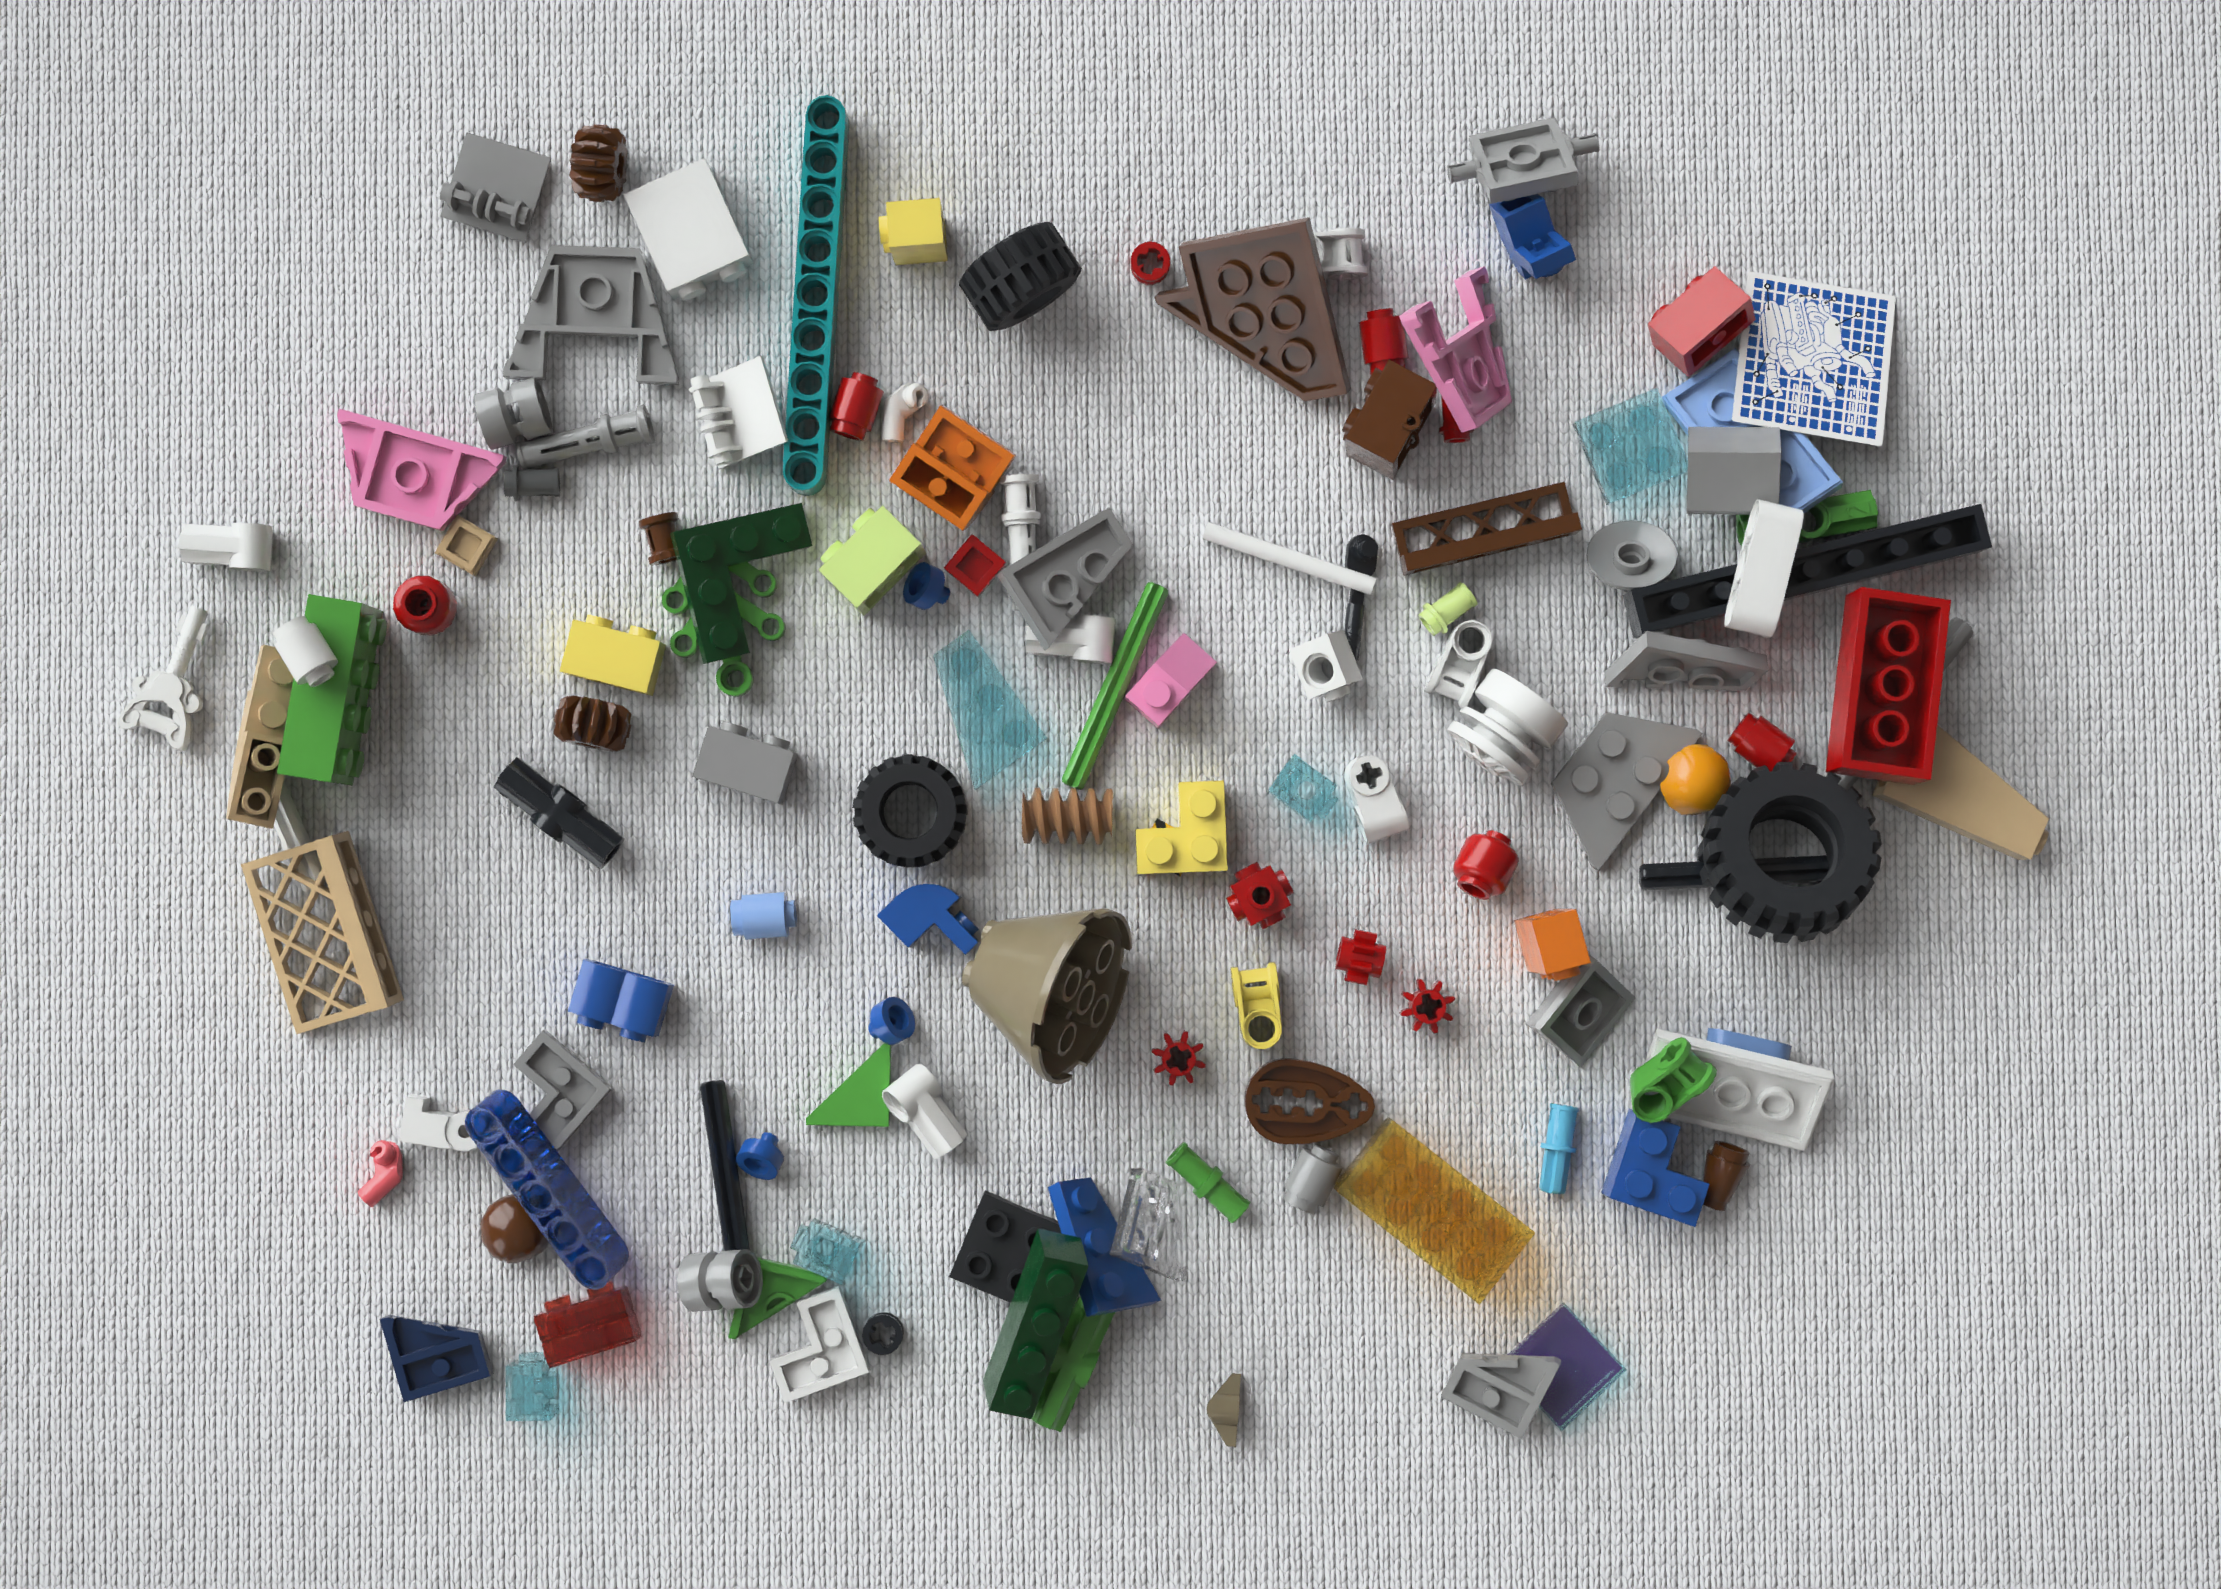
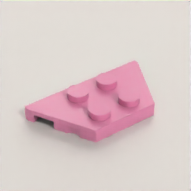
[337,409,507,531]

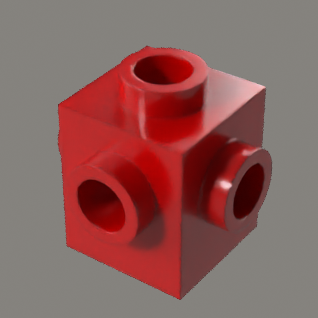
[1226,862,1294,930]

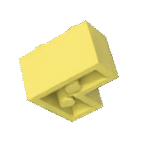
[1135,780,1228,875]

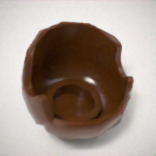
[480,1192,554,1263]

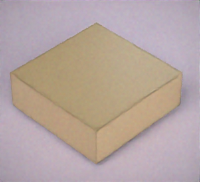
[434,515,498,577]

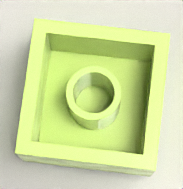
[818,505,926,616]

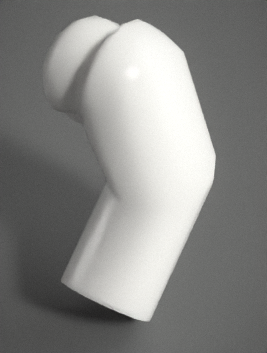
[882,382,929,443]

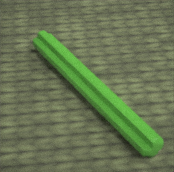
[1062,582,1168,790]

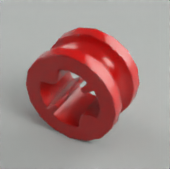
[1130,241,1170,285]

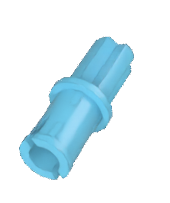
[1539,1103,1579,1194]

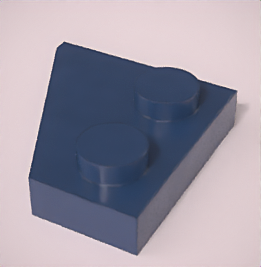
[380,1315,494,1402]

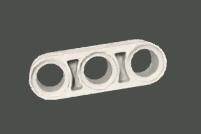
[1724,499,1804,638]

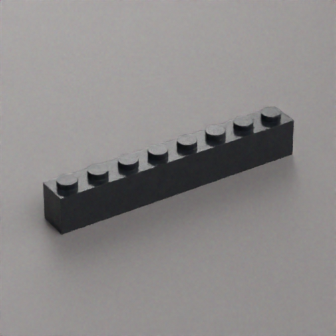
[1622,504,1992,638]

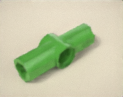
[1736,490,1878,548]
[1032,1296,1115,1432]

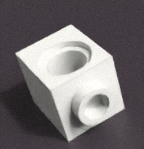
[1289,630,1363,703]

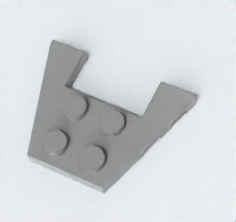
[503,245,679,385]

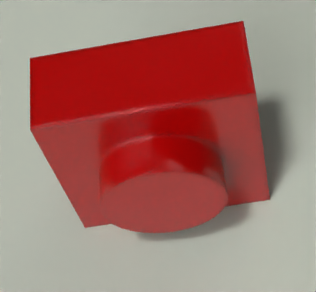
[943,534,1007,598]

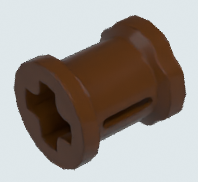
[638,512,679,566]

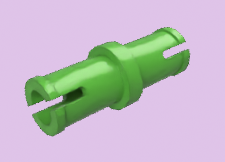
[1165,1142,1251,1224]

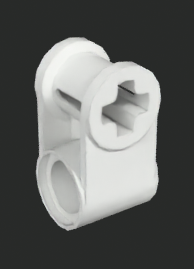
[1313,228,1368,280]
[1424,620,1493,708]
[1344,755,1410,844]

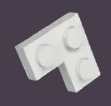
[769,1286,870,1404]

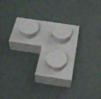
[513,1030,613,1157]

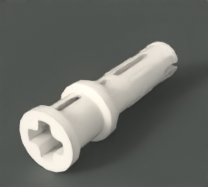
[999,474,1041,611]

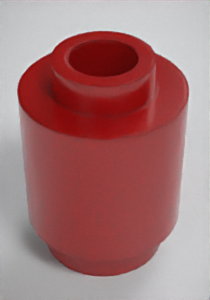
[1359,308,1409,375]
[829,372,884,441]
[1727,712,1797,771]

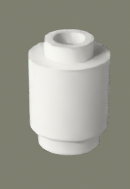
[273,616,338,687]

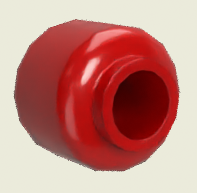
[393,575,457,635]
[1453,830,1519,900]

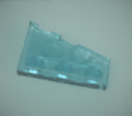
[933,630,1047,791]

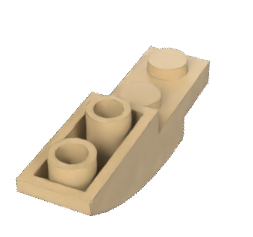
[226,645,294,829]

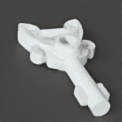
[117,606,210,751]

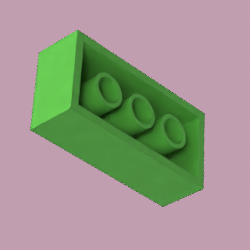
[277,594,387,786]

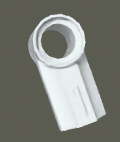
[179,523,274,572]
[1026,615,1116,664]
[882,1064,968,1159]

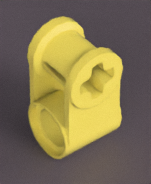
[1230,962,1282,1049]

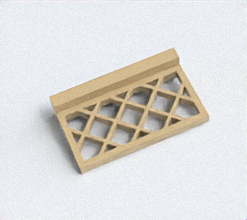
[241,831,404,1035]

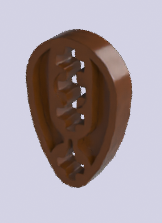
[1244,1058,1375,1144]

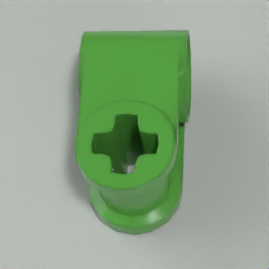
[1629,1037,1717,1123]

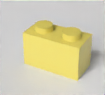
[879,198,948,265]
[560,615,666,696]

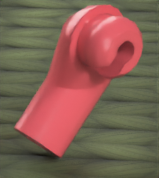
[358,1140,403,1207]

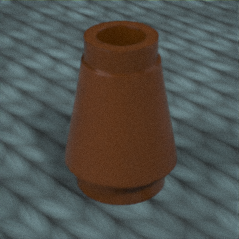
[1703,1141,1750,1211]

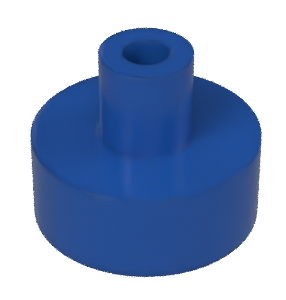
[903,562,950,610]
[868,997,915,1045]
[736,1132,784,1180]

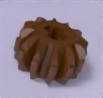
[569,124,629,202]
[553,695,632,752]

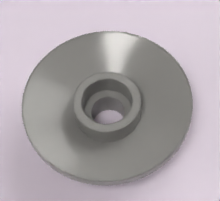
[1587,521,1677,591]

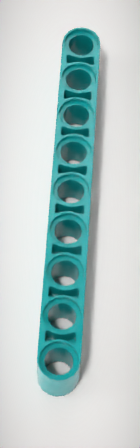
[783,95,849,496]

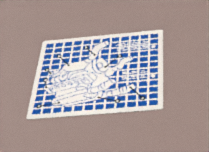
[1732,271,1896,446]

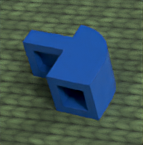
[1489,194,1576,280]
[877,884,980,955]

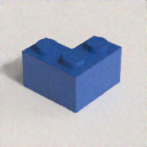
[1601,1108,1710,1227]

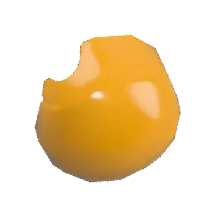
[1660,744,1731,815]

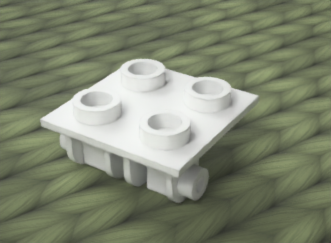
[689,356,788,469]

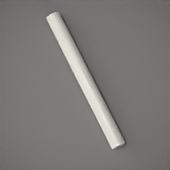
[1202,522,1377,595]

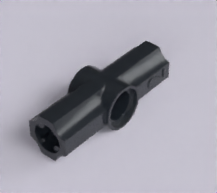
[494,757,625,869]

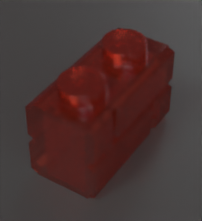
[534,1281,641,1368]

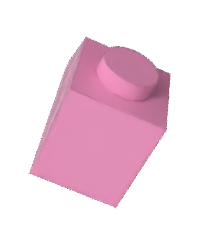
[1125,633,1217,728]

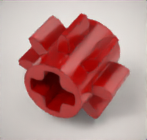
[1335,929,1386,986]
[1399,979,1455,1034]
[1151,1030,1206,1086]

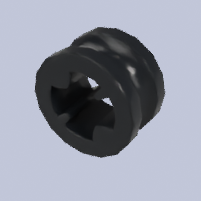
[862,1312,904,1355]

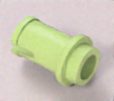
[1418,582,1478,636]

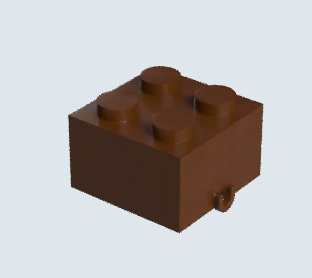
[1342,360,1437,480]

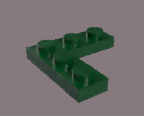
[670,503,813,664]

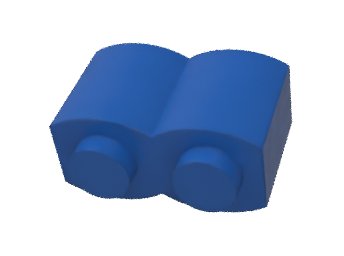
[568,959,674,1043]

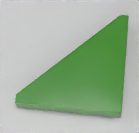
[806,1043,891,1127]
[728,1257,829,1339]

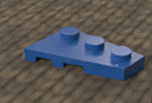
[1048,1177,1161,1317]

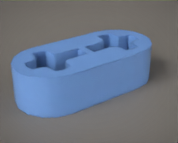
[1706,1028,1792,1060]

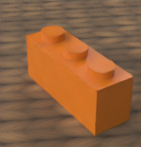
[1514,909,1591,981]

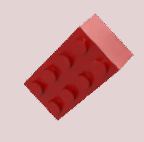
[1825,587,1951,785]

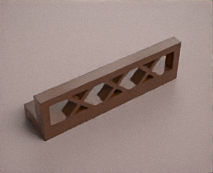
[1391,482,1582,576]

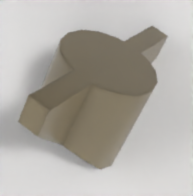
[1206,1373,1241,1447]

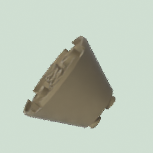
[962,908,1132,1084]

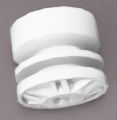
[1447,669,1568,786]

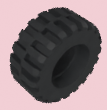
[1698,762,1882,943]

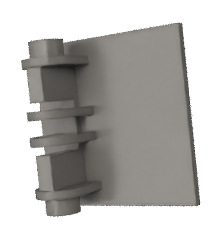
[440,132,552,243]

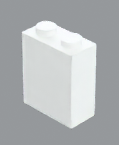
[623,158,754,301]

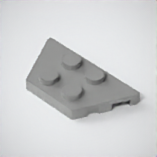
[1551,712,1703,870]

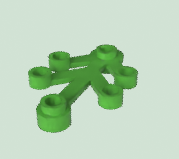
[662,562,786,697]

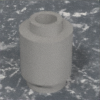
[1283,1144,1343,1214]

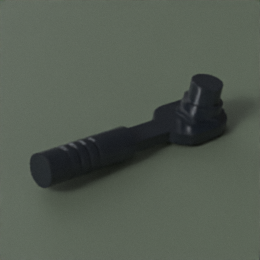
[1344,534,1378,661]

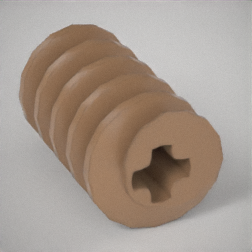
[1022,788,1113,845]

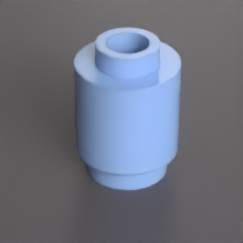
[730,892,797,940]

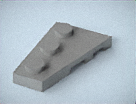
[997,507,1133,650]
[1605,631,1768,691]

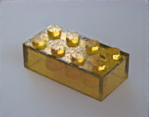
[1333,1116,1535,1305]

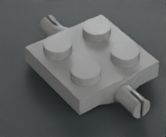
[1447,117,1600,204]

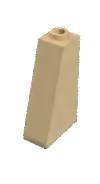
[1872,725,2049,860]

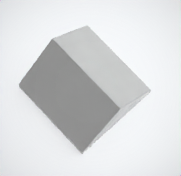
[1686,427,1781,515]
[1526,955,1636,1067]

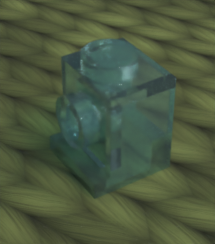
[1266,754,1339,823]
[790,1218,864,1285]
[505,1352,559,1421]

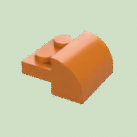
[889,405,1016,531]

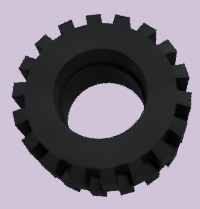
[959,222,1082,331]
[852,754,968,868]

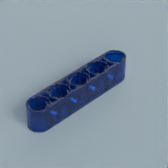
[465,1089,629,1290]

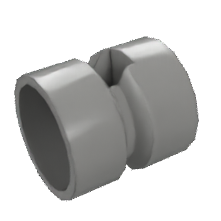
[474,377,553,450]
[677,1249,763,1312]

